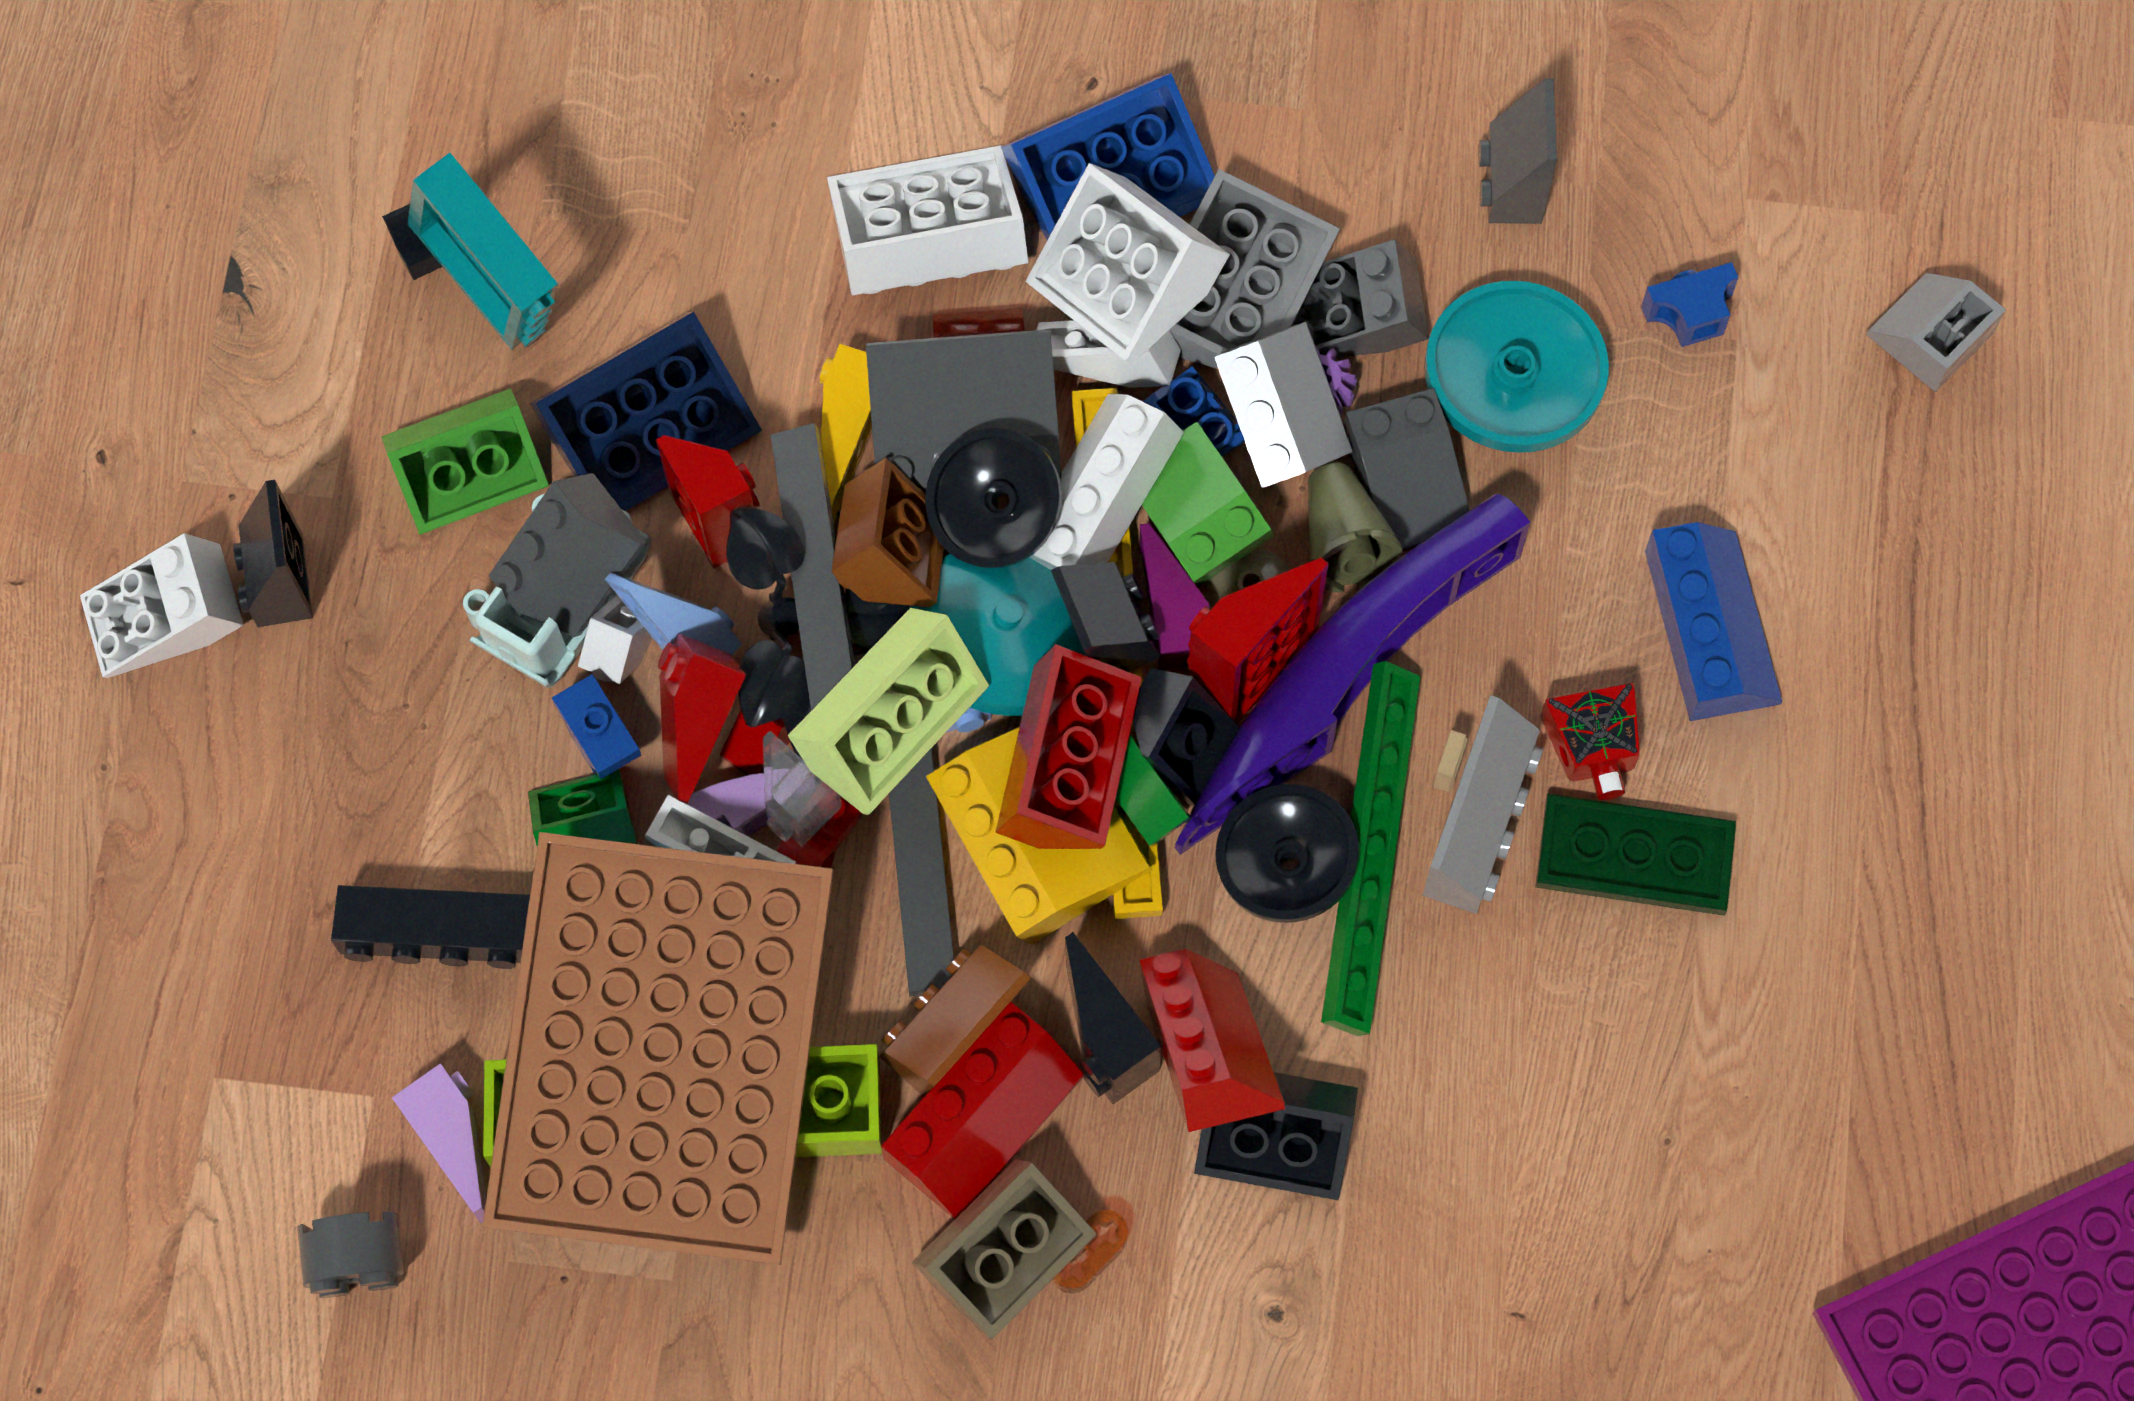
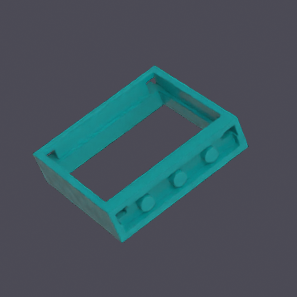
[408,152,558,350]

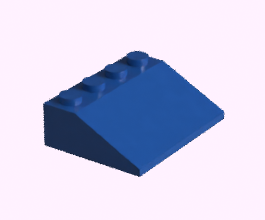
[1001,73,1215,240]

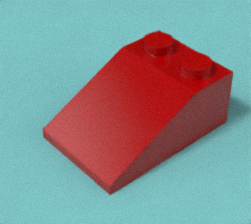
[658,633,746,804]

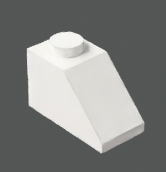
[578,595,653,684]

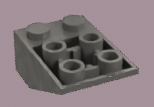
[1291,239,1429,357]

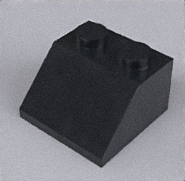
[1051,562,1161,672]
[1132,668,1239,806]

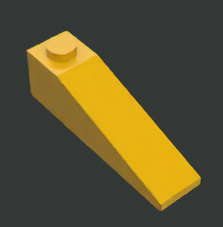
[820,344,872,524]

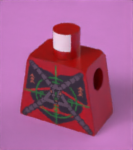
[1541,683,1640,800]

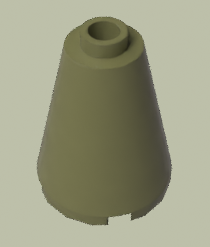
[1307,461,1402,593]

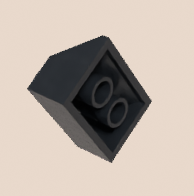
[1194,1072,1358,1200]

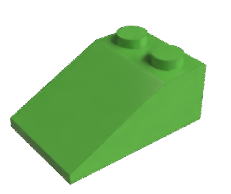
[1142,422,1274,588]

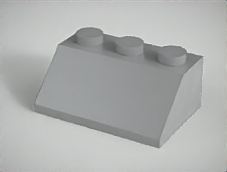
[1214,322,1353,488]

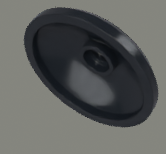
[925,428,1062,568]
[1215,784,1360,923]

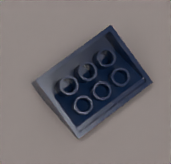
[529,311,762,511]

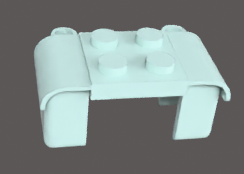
[463,494,651,688]

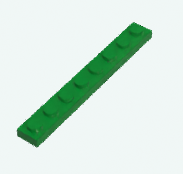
[1321,661,1420,1036]

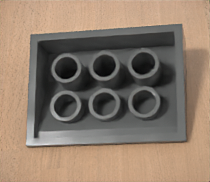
[866,329,1062,489]

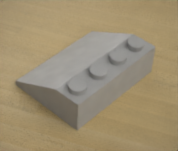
[1170,169,1340,368]

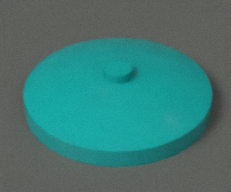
[1424,281,1609,453]
[909,554,1089,716]

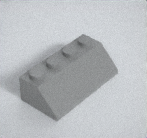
[1423,695,1544,914]

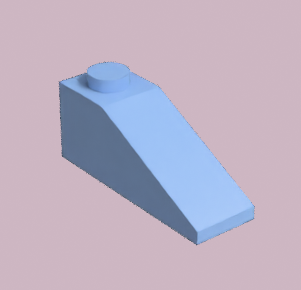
[605,573,742,656]

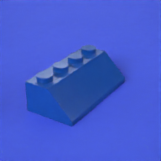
[1645,522,1782,721]

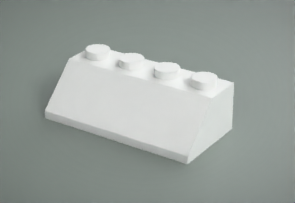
[1029,394,1184,570]

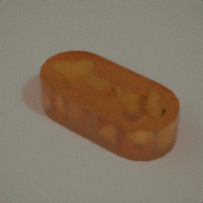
[1052,1210,1128,1294]

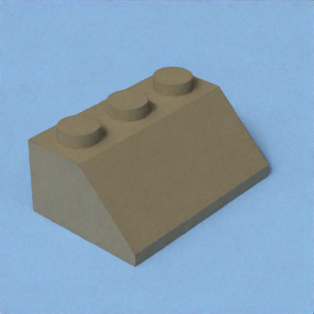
[912,1159,1097,1340]

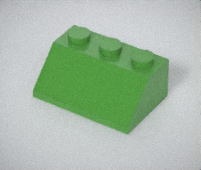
[381,388,549,535]

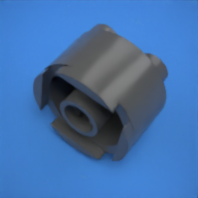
[297,1212,404,1298]

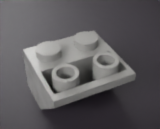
[1866,273,2006,392]

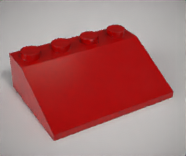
[1187,558,1328,725]

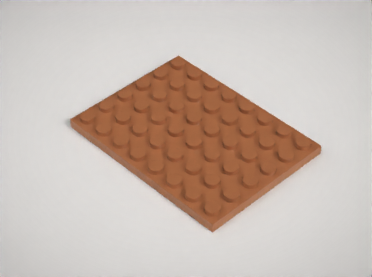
[482,832,834,1265]

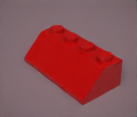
[995,644,1142,849]
[1139,949,1285,1132]
[881,1001,1083,1220]

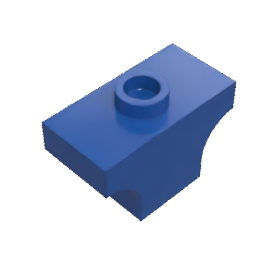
[1641,262,1739,347]
[551,674,642,779]

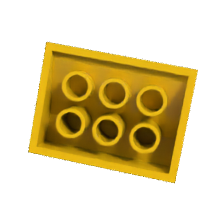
[926,727,1152,945]

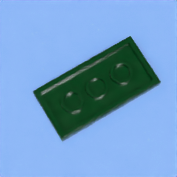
[1535,793,1736,916]

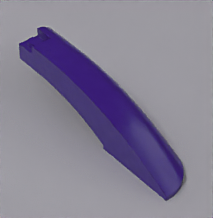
[1175,494,1530,855]

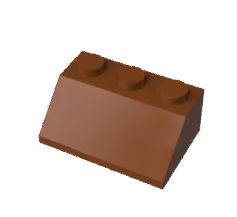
[831,458,944,607]
[880,945,1031,1095]

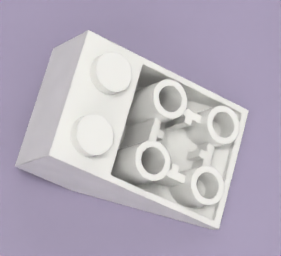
[80,533,244,678]

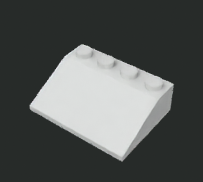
[827,145,1029,296]
[1025,163,1230,364]

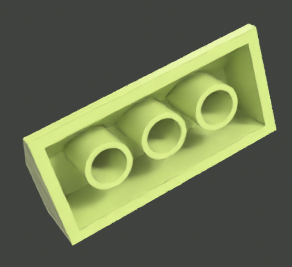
[788,608,989,815]

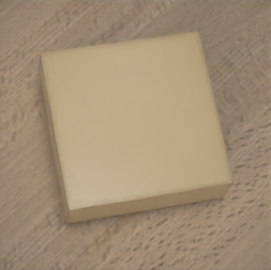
[1433,730,1468,792]

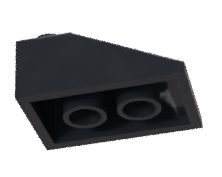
[233,480,313,627]
[1065,932,1161,1104]

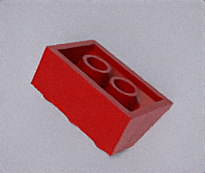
[656,435,760,569]

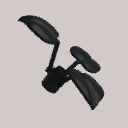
[726,508,910,727]

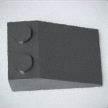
[1478,79,1557,224]
[1344,388,1470,551]

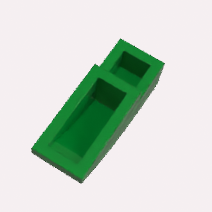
[1116,732,1191,846]

